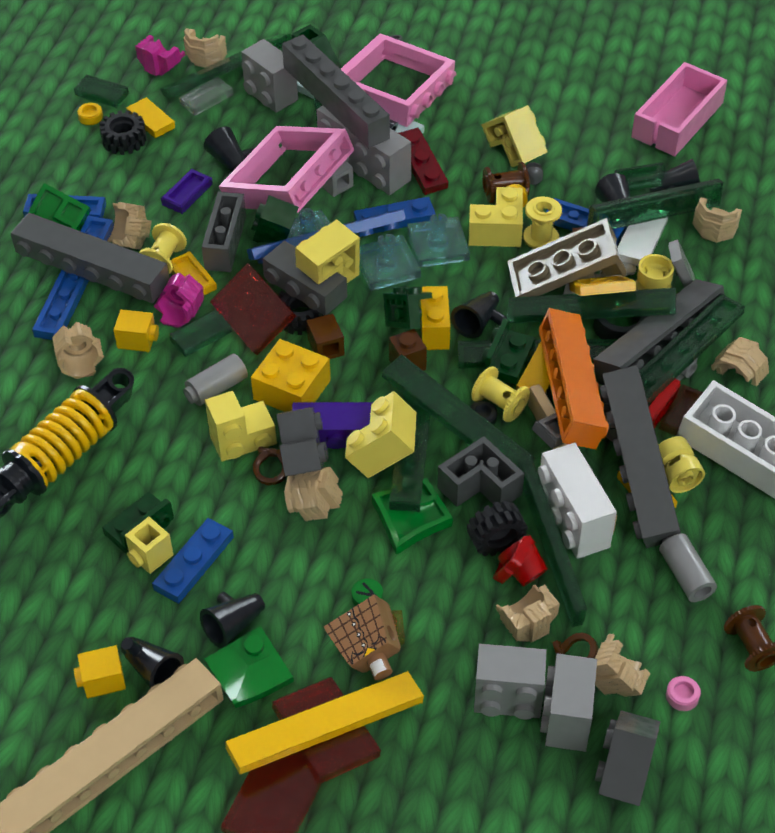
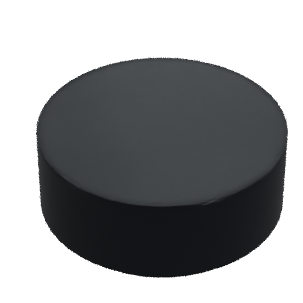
[468,401,497,430]

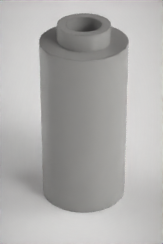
[183,353,248,406]
[659,533,717,602]

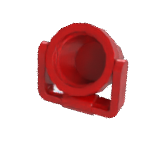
[493,535,548,586]

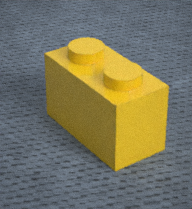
[420,286,450,350]

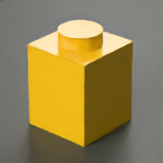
[113,309,159,352]
[74,645,126,699]

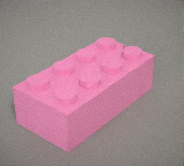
[631,62,728,156]

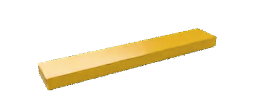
[226,671,424,775]

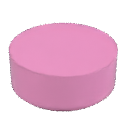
[666,676,701,711]

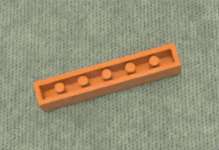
[539,308,609,450]

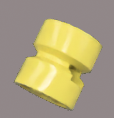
[634,254,674,306]
[658,436,705,493]

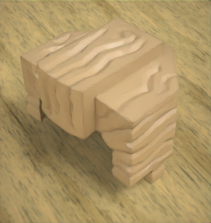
[184,28,227,68]
[692,197,742,243]
[108,202,152,249]
[52,322,104,379]
[711,337,769,386]
[284,467,343,521]
[495,584,560,643]
[595,634,650,697]

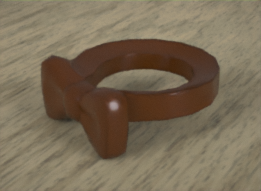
[253,447,287,485]
[552,633,599,659]

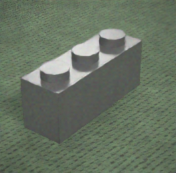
[202,192,246,272]
[262,240,347,315]

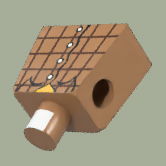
[324,594,401,680]

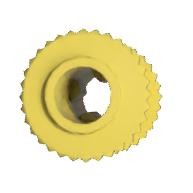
[523,196,562,249]
[139,223,187,274]
[471,366,530,422]

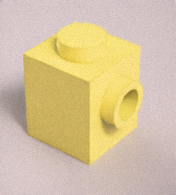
[125,517,174,574]

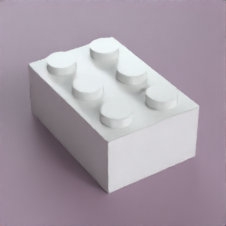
[536,443,617,559]

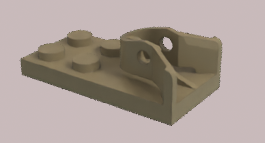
[507,218,627,304]

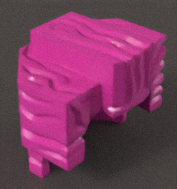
[135,35,185,76]
[154,273,204,328]

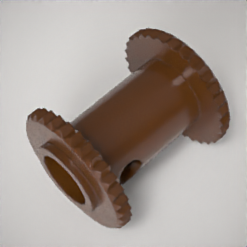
[482,162,530,203]
[724,605,775,672]

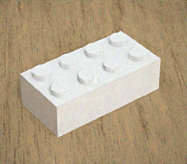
[676,380,775,499]

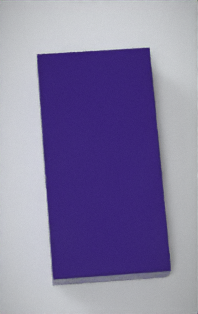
[161,169,213,214]

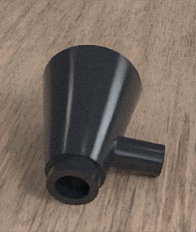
[204,126,254,172]
[648,159,701,202]
[595,173,646,221]
[451,291,508,338]
[200,592,265,648]
[121,637,184,688]

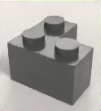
[276,407,329,477]
[437,436,524,507]
[595,710,661,806]

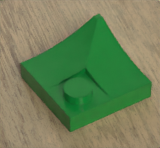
[28,183,91,231]
[372,477,453,554]
[204,626,294,708]

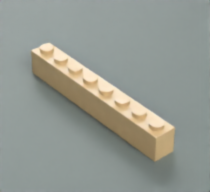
[0,658,224,833]

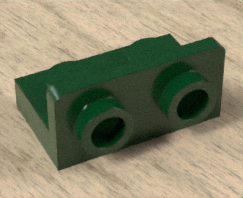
[383,286,432,329]
[482,318,535,385]
[102,492,174,554]

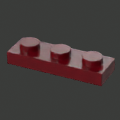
[398,127,449,195]

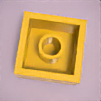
[251,339,331,412]

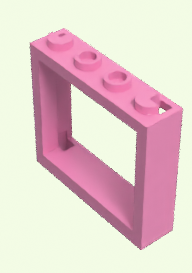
[341,33,456,127]
[218,126,354,213]

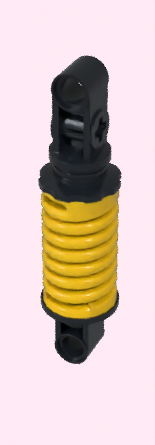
[0,368,134,518]

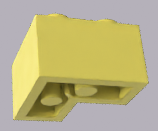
[481,105,548,167]
[468,187,523,247]
[295,220,360,285]
[205,391,277,462]
[345,391,417,478]

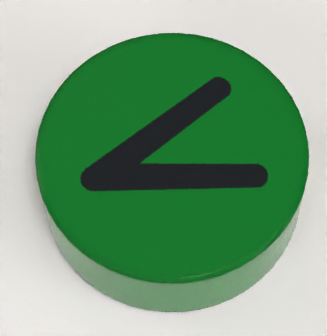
[351,578,383,606]

